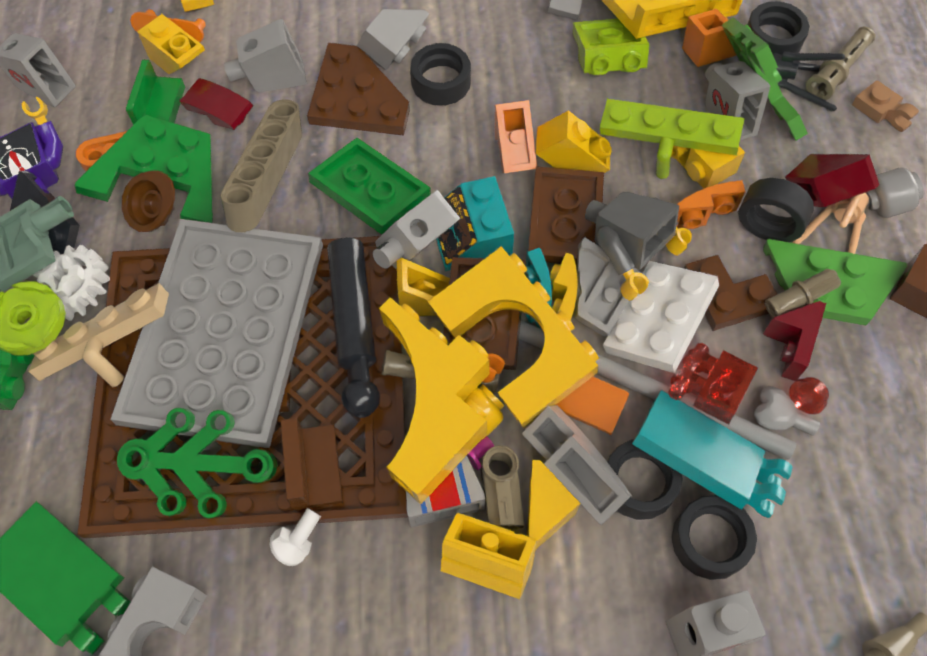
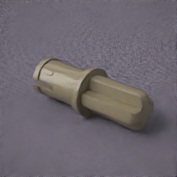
[765,269,841,318]

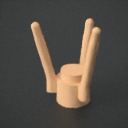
[792,193,869,254]

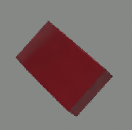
[179,78,253,130]

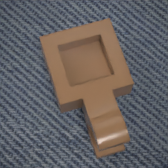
[852,80,919,132]

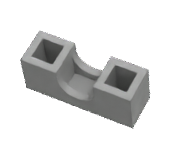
[98,566,207,656]

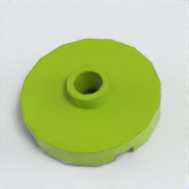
[0,281,66,355]

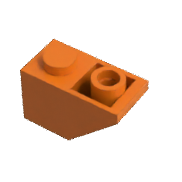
[682,9,736,67]

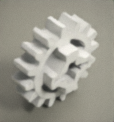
[33,245,110,321]

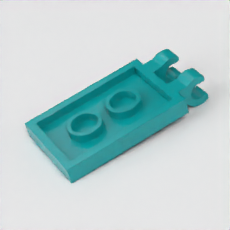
[632,390,793,518]

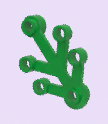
[117,408,277,518]

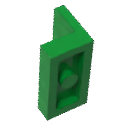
[126,59,185,125]

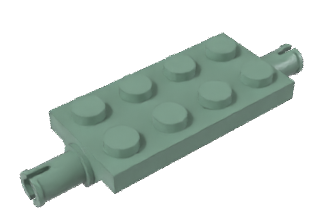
[0,196,74,292]

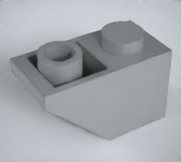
[357,9,429,70]

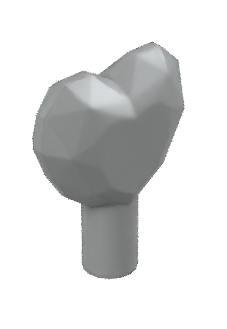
[754,386,820,436]

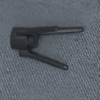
[773,51,845,111]

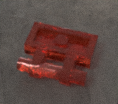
[668,343,758,425]

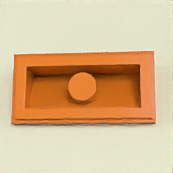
[556,377,629,435]

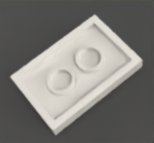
[603,261,719,373]

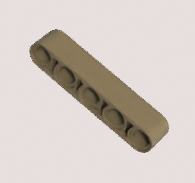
[220,99,302,232]

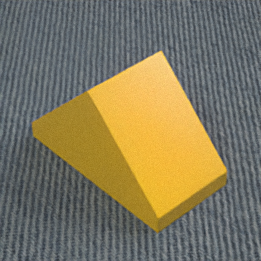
[397,258,450,316]
[527,460,580,549]

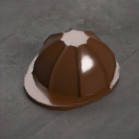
[122,171,175,232]

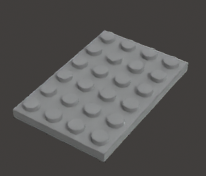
[110,219,323,448]

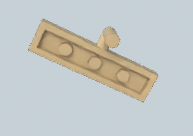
[28,283,169,387]

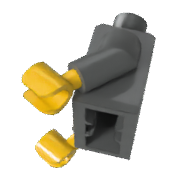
[585,192,692,301]

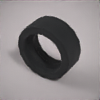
[747,1,810,55]
[410,43,471,106]
[738,177,814,242]
[607,439,683,520]
[671,495,757,580]

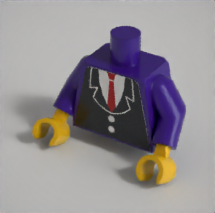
[0,97,63,199]

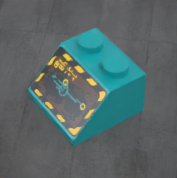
[436,176,514,272]

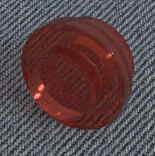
[789,377,829,415]

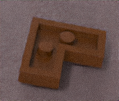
[684,255,777,331]

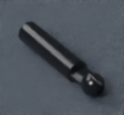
[327,237,380,418]

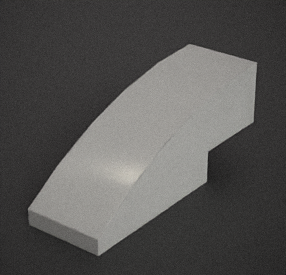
[522,405,632,525]

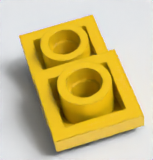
[550,253,577,321]

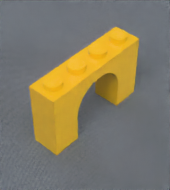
[428,246,599,429]

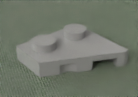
[574,237,643,337]

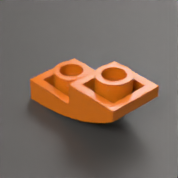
[677,180,746,229]

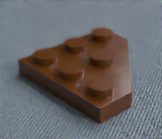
[307,43,410,136]

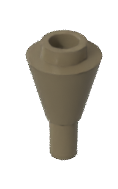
[862,612,927,656]

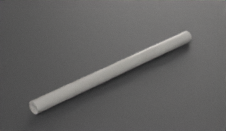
[519,320,797,460]

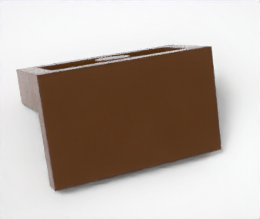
[281,418,343,510]

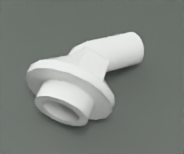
[269,508,321,566]

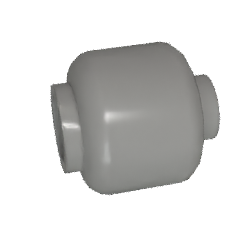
[865,168,924,218]

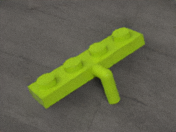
[600,98,745,179]

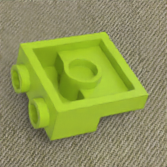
[572,18,649,75]

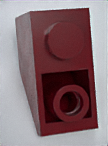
[785,154,880,207]

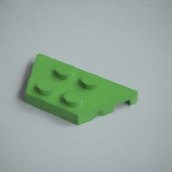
[763,239,907,326]

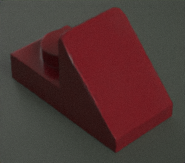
[763,301,827,382]

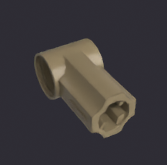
[481,445,524,531]

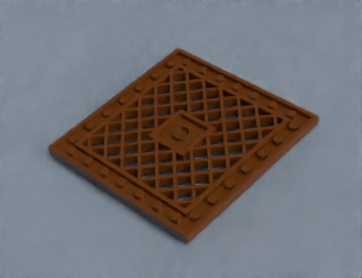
[77,236,408,539]

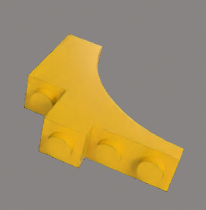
[379,298,490,504]

